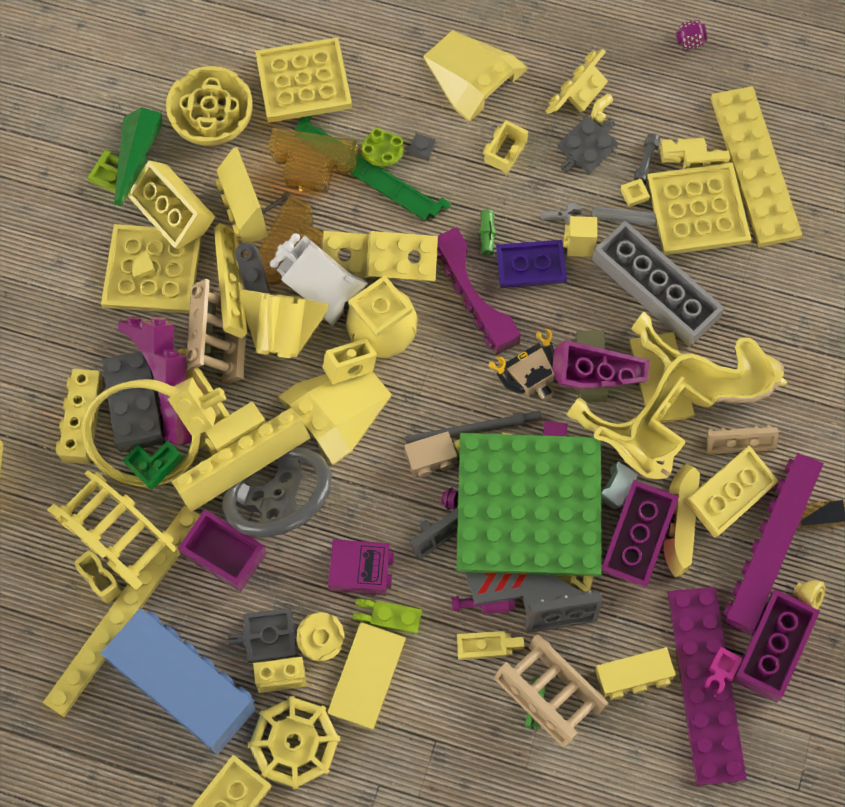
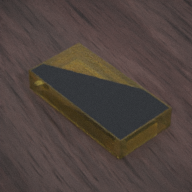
[799,500,845,529]

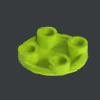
[361,128,404,167]

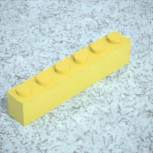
[171,407,310,512]

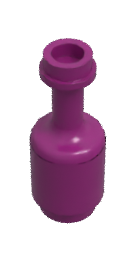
[451,595,515,614]

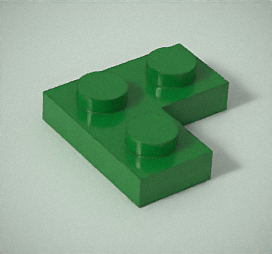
[122,441,185,491]

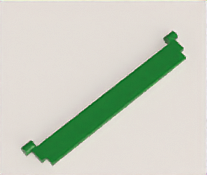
[294,116,451,221]

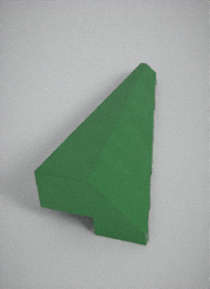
[114,107,163,206]

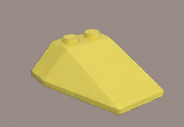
[423,30,528,122]
[278,372,392,466]

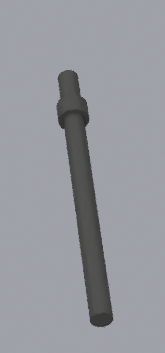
[405,411,542,444]

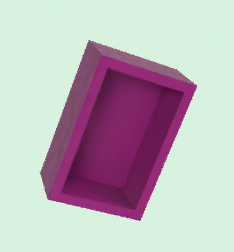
[178,510,267,592]

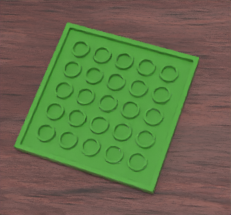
[456,433,601,577]

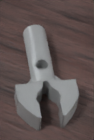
[541,203,583,225]

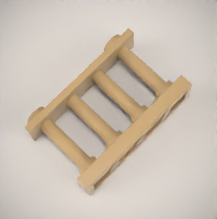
[186,279,247,384]
[494,634,608,748]

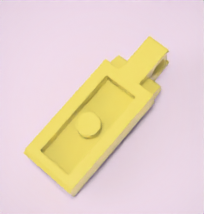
[457,631,524,660]

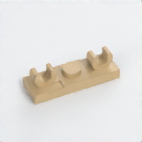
[706,425,779,454]

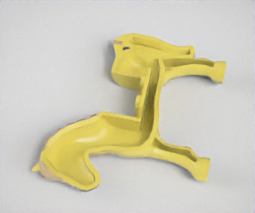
[567,312,787,481]

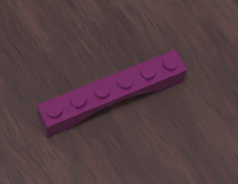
[437,227,521,355]

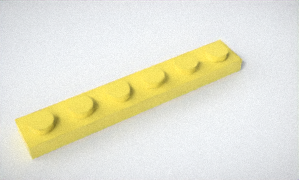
[214,223,247,339]

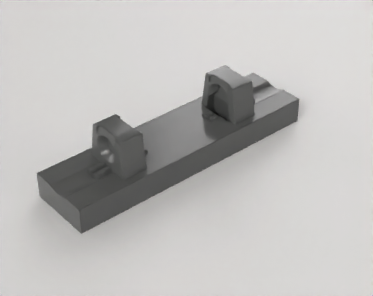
[409,498,458,560]

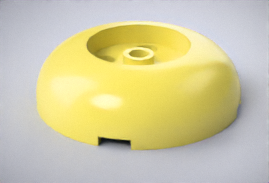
[166,66,253,146]

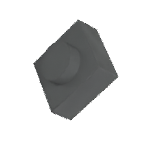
[408,133,436,161]

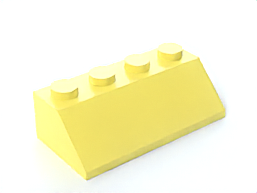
[215,147,268,243]
[128,160,215,249]

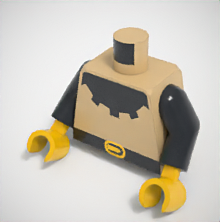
[489,328,554,401]

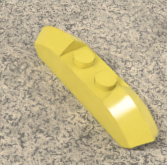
[663,464,700,578]

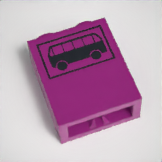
[328,539,394,596]

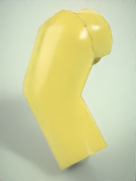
[591,94,613,124]

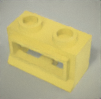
[483,120,528,175]
[253,657,307,693]

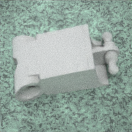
[270,233,368,326]

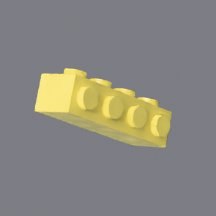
[56,369,104,465]

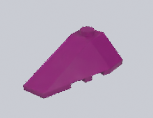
[552,340,650,389]

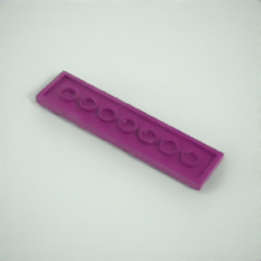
[667,587,747,786]

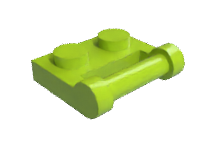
[87,149,145,198]

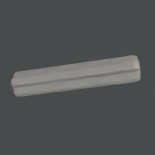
[592,206,657,226]

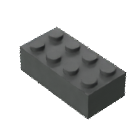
[102,351,165,453]

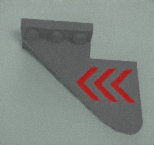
[465,572,603,633]

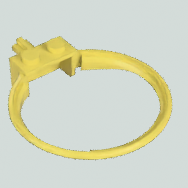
[82,377,226,487]

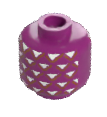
[676,20,708,50]

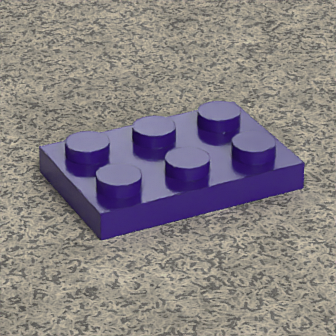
[496,239,567,288]

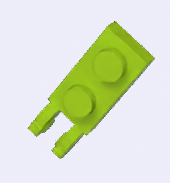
[352,598,422,635]

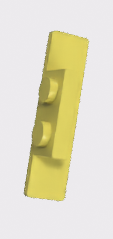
[545,49,608,114]

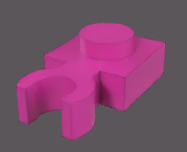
[705,647,743,695]

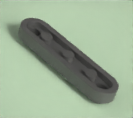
[235,243,272,295]

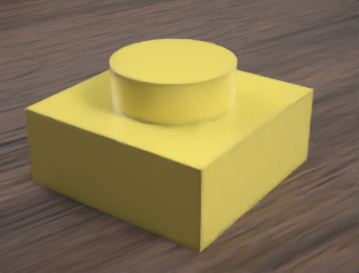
[620,179,650,207]

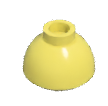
[793,580,825,609]

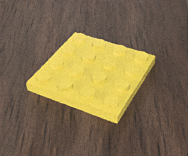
[255,37,352,123]
[647,163,751,255]
[101,224,202,314]

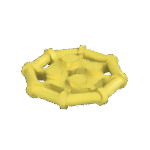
[248,696,340,789]

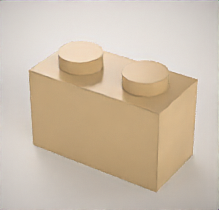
[404,431,457,478]

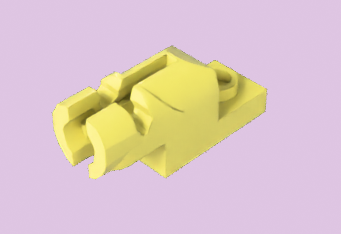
[659,138,730,169]

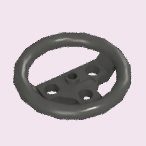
[222,447,332,538]

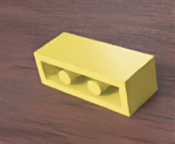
[594,647,676,700]

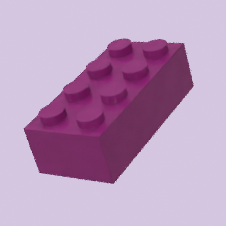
[601,480,679,588]
[732,589,820,703]

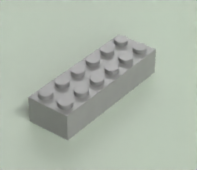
[592,221,725,347]

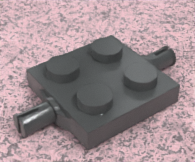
[557,116,619,175]
[228,608,299,663]

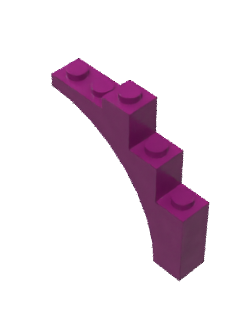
[118,316,192,445]

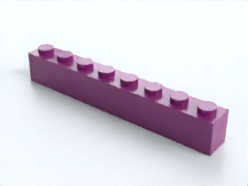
[723,452,824,636]

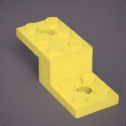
[322,231,438,282]

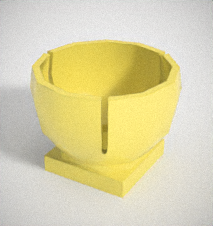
[345,275,418,358]

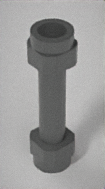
[634,133,660,184]

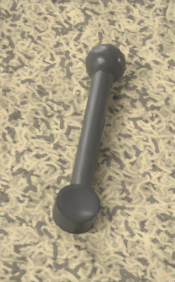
[262,192,291,214]

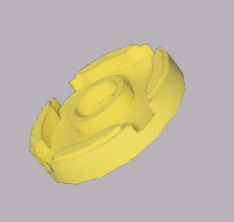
[296,612,345,661]

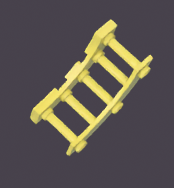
[47,470,177,590]

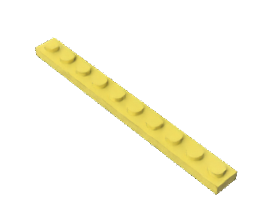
[43,505,200,717]

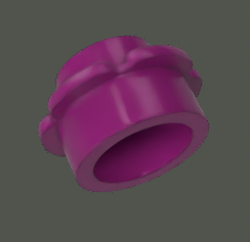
[441,487,459,510]

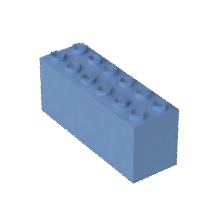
[100,608,256,755]

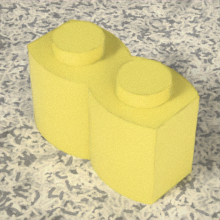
[75,550,122,604]

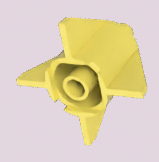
[240,289,329,358]

